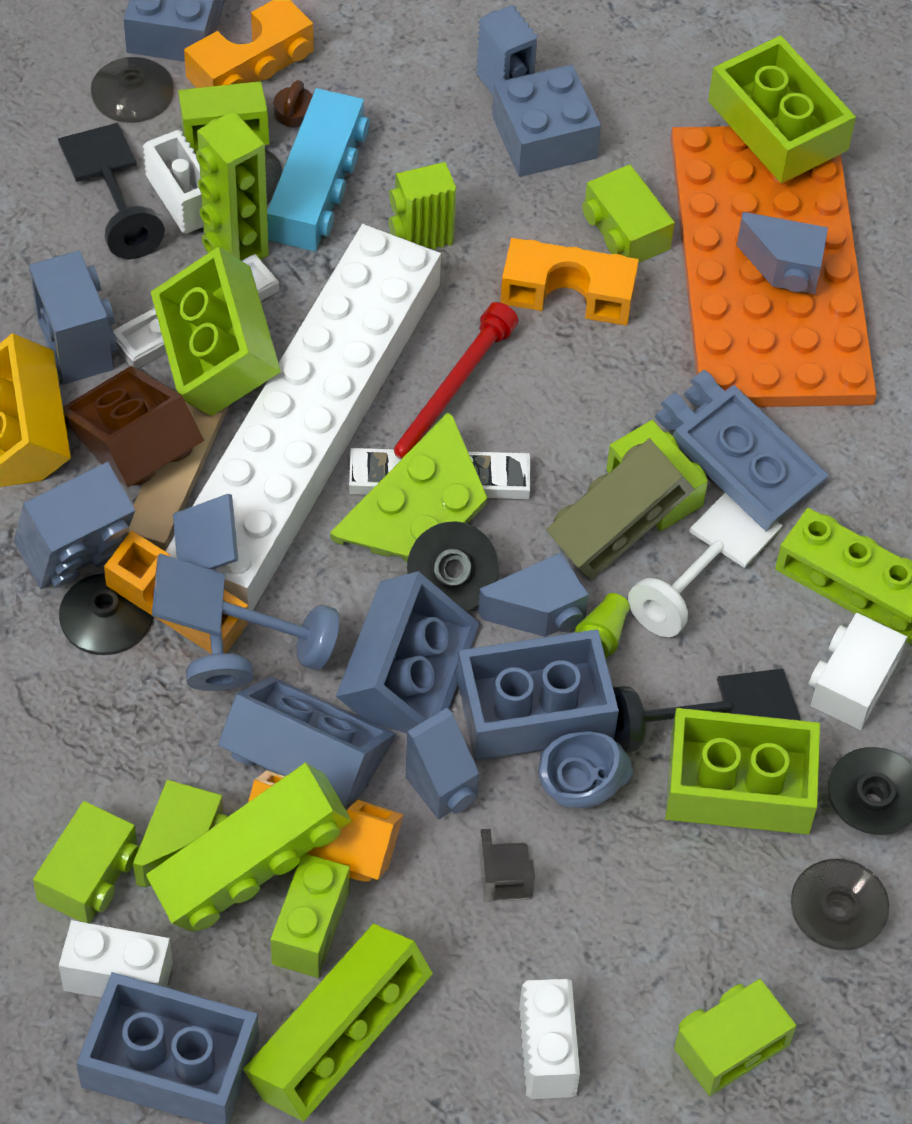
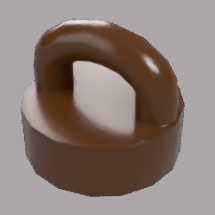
[273,80,313,127]

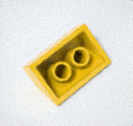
[0,333,71,487]

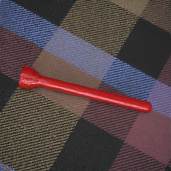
[394,302,519,459]

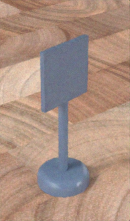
[173,493,253,691]
[152,554,339,671]

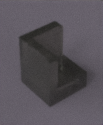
[479,829,535,902]

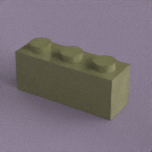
[546,438,695,580]

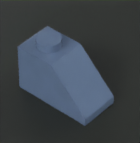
[737,212,828,294]
[478,553,589,637]
[406,708,479,820]

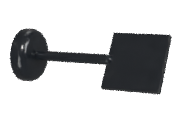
[58,122,165,259]
[613,669,801,752]

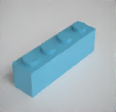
[267,88,370,252]

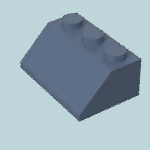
[336,571,479,733]
[218,676,396,806]

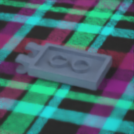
[655,370,829,531]

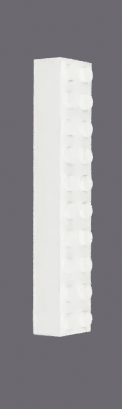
[165,224,441,611]

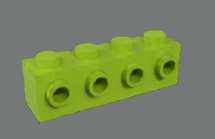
[196,111,269,261]
[775,507,912,645]
[146,762,352,932]
[243,923,433,1122]

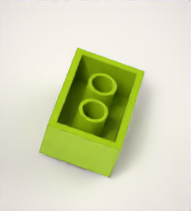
[708,35,856,184]
[151,246,281,416]
[665,708,820,835]

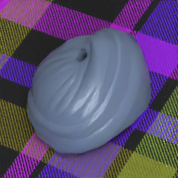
[538,731,634,809]

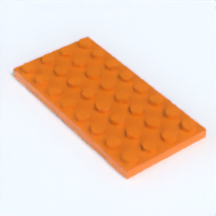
[670,126,877,407]

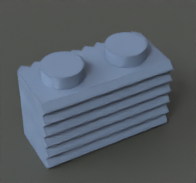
[476,5,538,95]

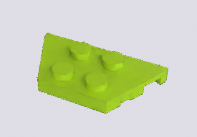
[330,412,487,562]

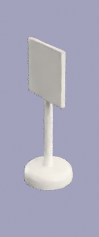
[628,493,783,638]

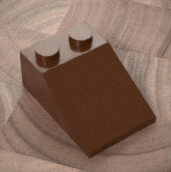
[63,365,204,487]

